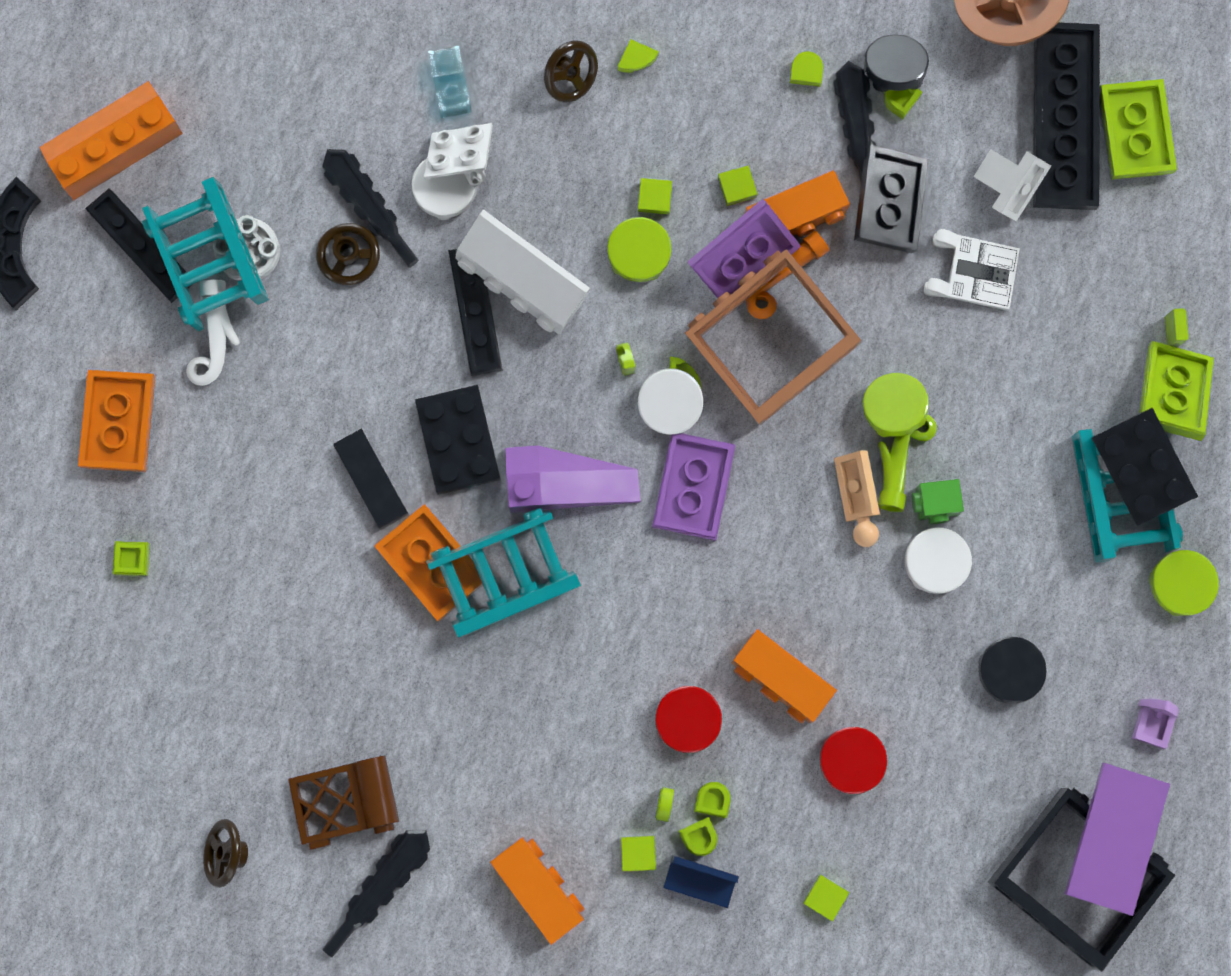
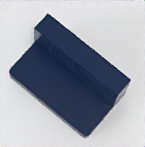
[663,855,739,908]

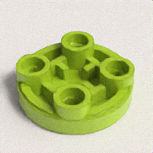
[607,217,672,282]
[863,373,929,437]
[1149,550,1219,616]

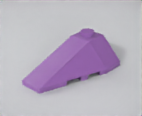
[505,445,641,513]

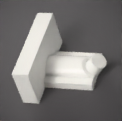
[974,149,1051,222]

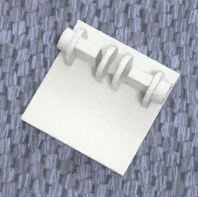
[424,123,493,186]

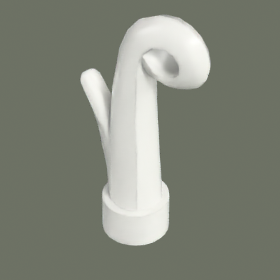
[186,280,240,386]

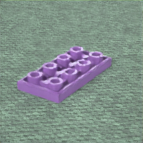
[1064,763,1170,916]

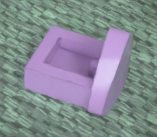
[1131,699,1179,749]

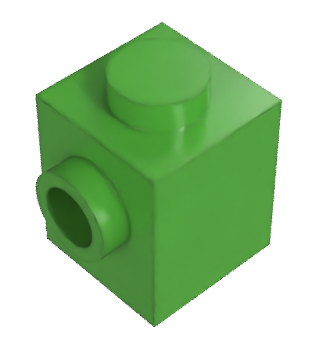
[911,479,964,524]

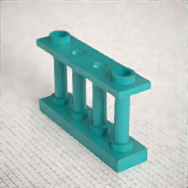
[142,177,269,332]
[1071,428,1183,563]
[426,508,581,638]

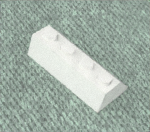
[455,209,590,334]

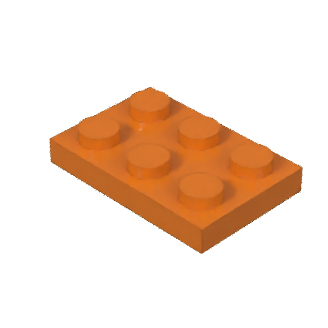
[78,370,156,472]
[374,504,483,622]

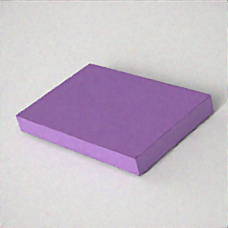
[688,199,801,298]
[652,433,736,541]

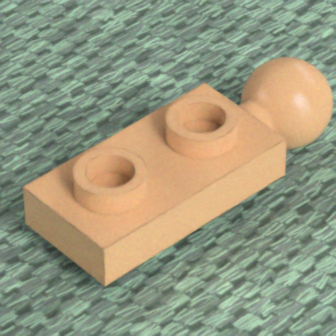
[834,451,880,547]

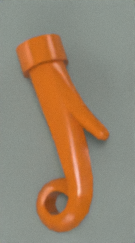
[746,230,830,319]

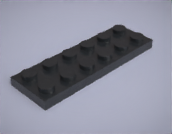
[1033,22,1100,210]

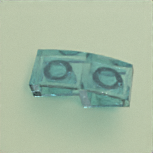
[428,46,472,118]

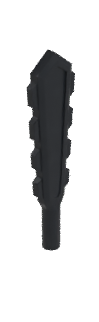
[833,61,876,182]
[322,149,419,268]
[322,830,431,958]

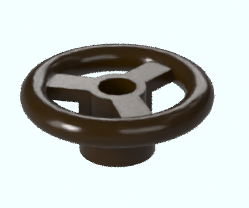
[544,40,598,102]
[316,223,380,286]
[203,819,248,888]

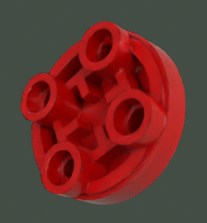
[655,686,722,753]
[819,727,887,794]

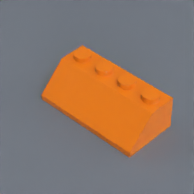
[39,81,183,200]

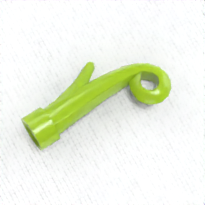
[878,414,937,512]

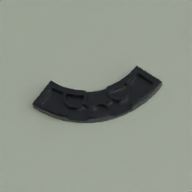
[0,176,41,311]

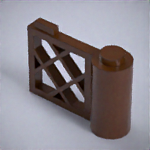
[288,755,400,850]

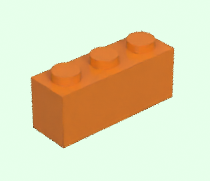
[744,170,850,238]
[731,629,837,724]
[490,837,585,945]

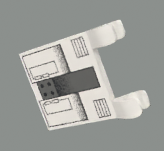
[924,229,1020,311]

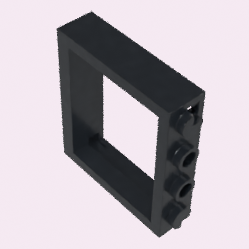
[988,787,1175,972]

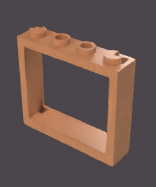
[685,249,862,425]

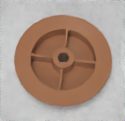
[954,0,1069,46]

